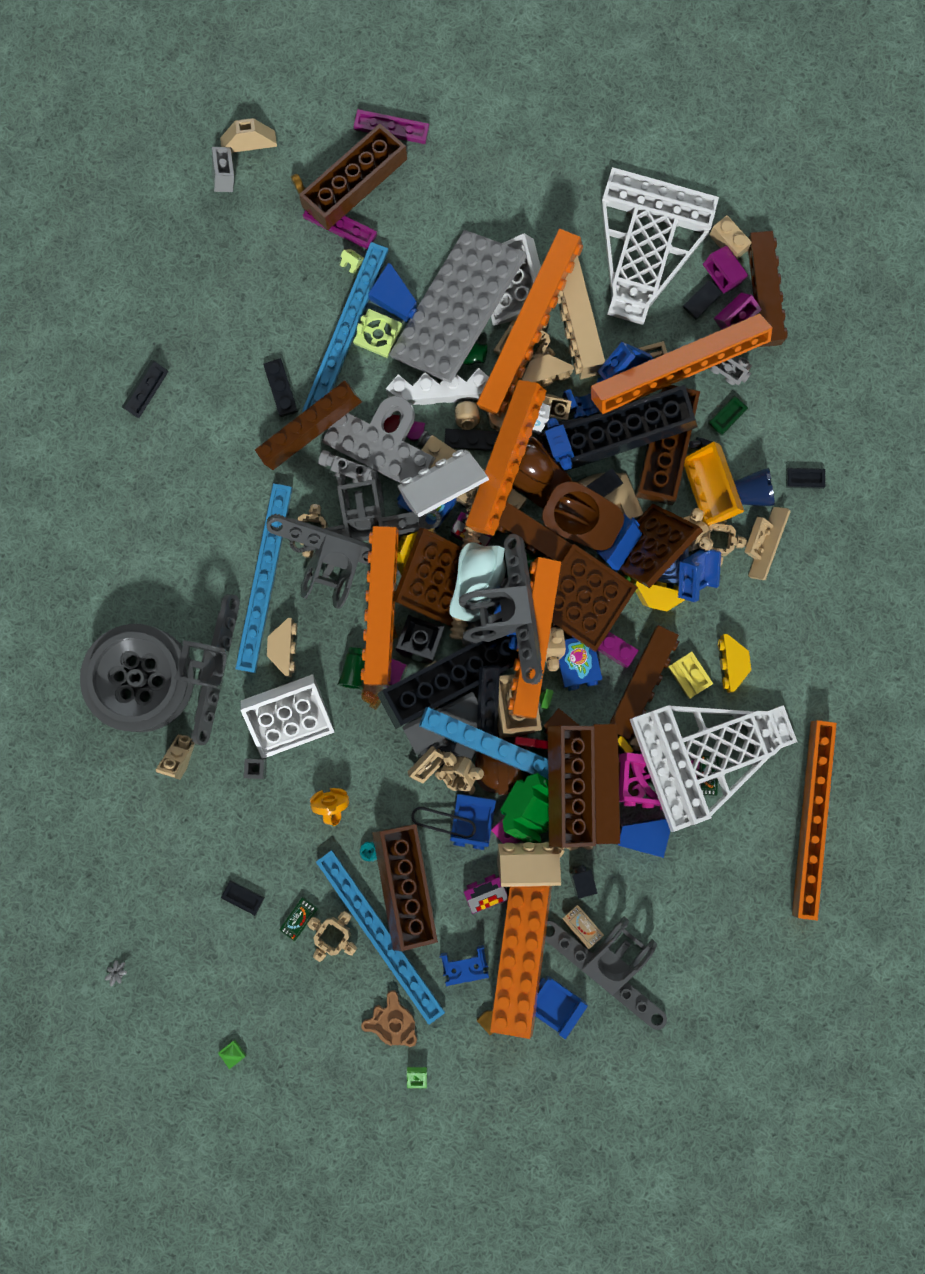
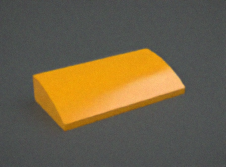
[684,442,744,526]

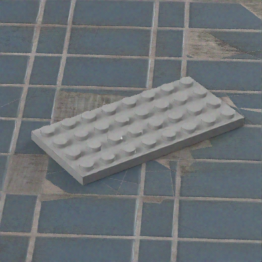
[389,230,527,383]

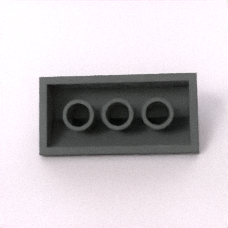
[402,692,478,757]

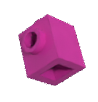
[491,818,520,844]

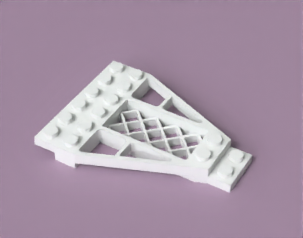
[601,167,719,325]
[630,705,797,832]

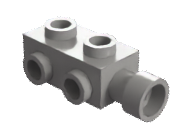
[710,356,752,385]
[318,450,376,483]

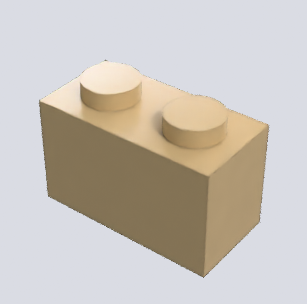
[709,215,752,259]

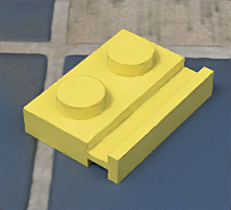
[668,652,713,699]

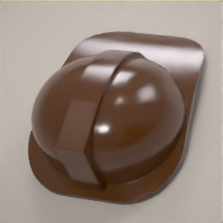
[512,436,573,508]
[542,481,624,550]
[475,726,530,795]

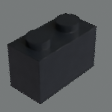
[569,865,598,899]

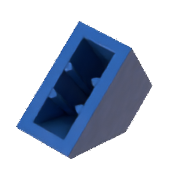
[368,263,418,323]
[594,514,642,572]
[616,818,670,858]

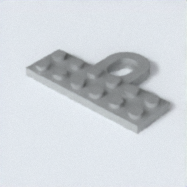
[322,396,435,484]

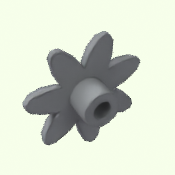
[105,961,127,986]

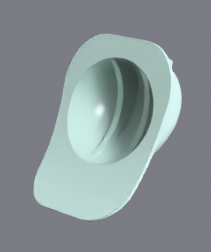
[450,542,506,622]

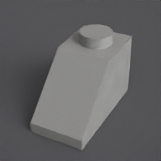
[212,147,234,192]

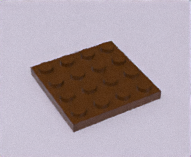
[619,504,703,588]
[393,527,462,627]
[552,544,638,652]

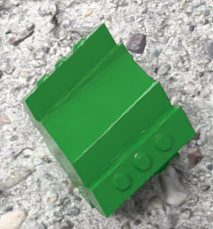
[500,773,549,843]

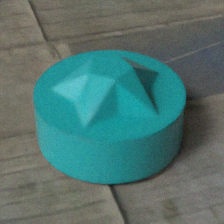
[360,842,377,862]

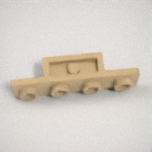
[744,507,791,580]

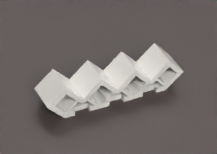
[386,368,489,405]

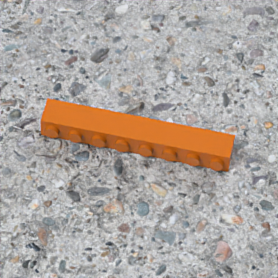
[465,380,547,536]
[361,526,399,686]
[507,557,561,719]

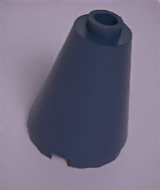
[734,468,775,506]

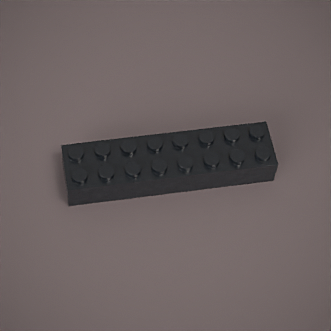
[537,385,698,471]
[377,636,519,729]

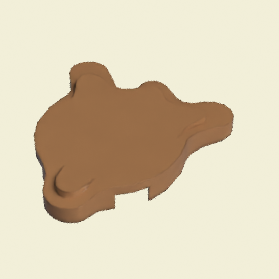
[361,990,417,1047]

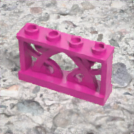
[619,753,700,810]

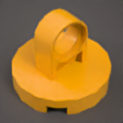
[310,788,349,826]

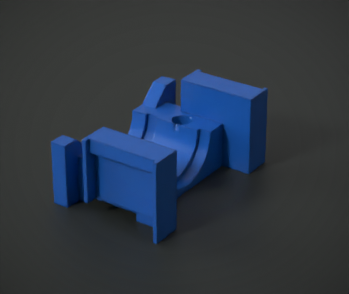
[563,377,604,419]
[439,945,489,986]

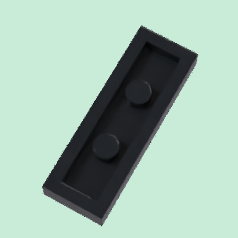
[263,358,298,418]
[122,360,169,418]
[444,428,499,451]

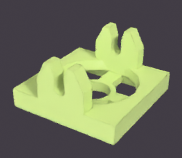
[353,309,403,358]

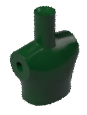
[463,341,487,365]

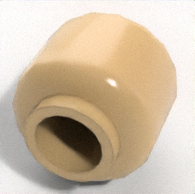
[455,401,480,430]

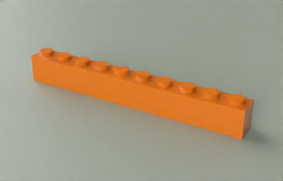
[477,228,583,417]
[591,314,773,414]
[792,720,837,921]

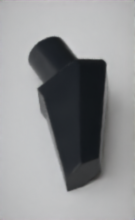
[689,437,712,449]

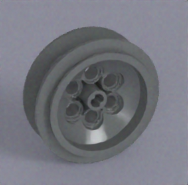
[80,624,194,732]

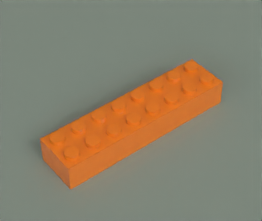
[490,886,552,1039]

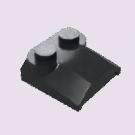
[396,614,445,663]

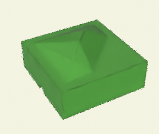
[539,689,554,710]
[218,1039,246,1069]
[407,1067,427,1088]

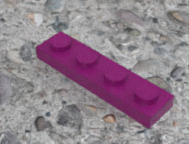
[354,109,429,144]
[303,210,377,250]

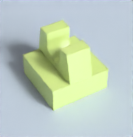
[340,249,364,273]

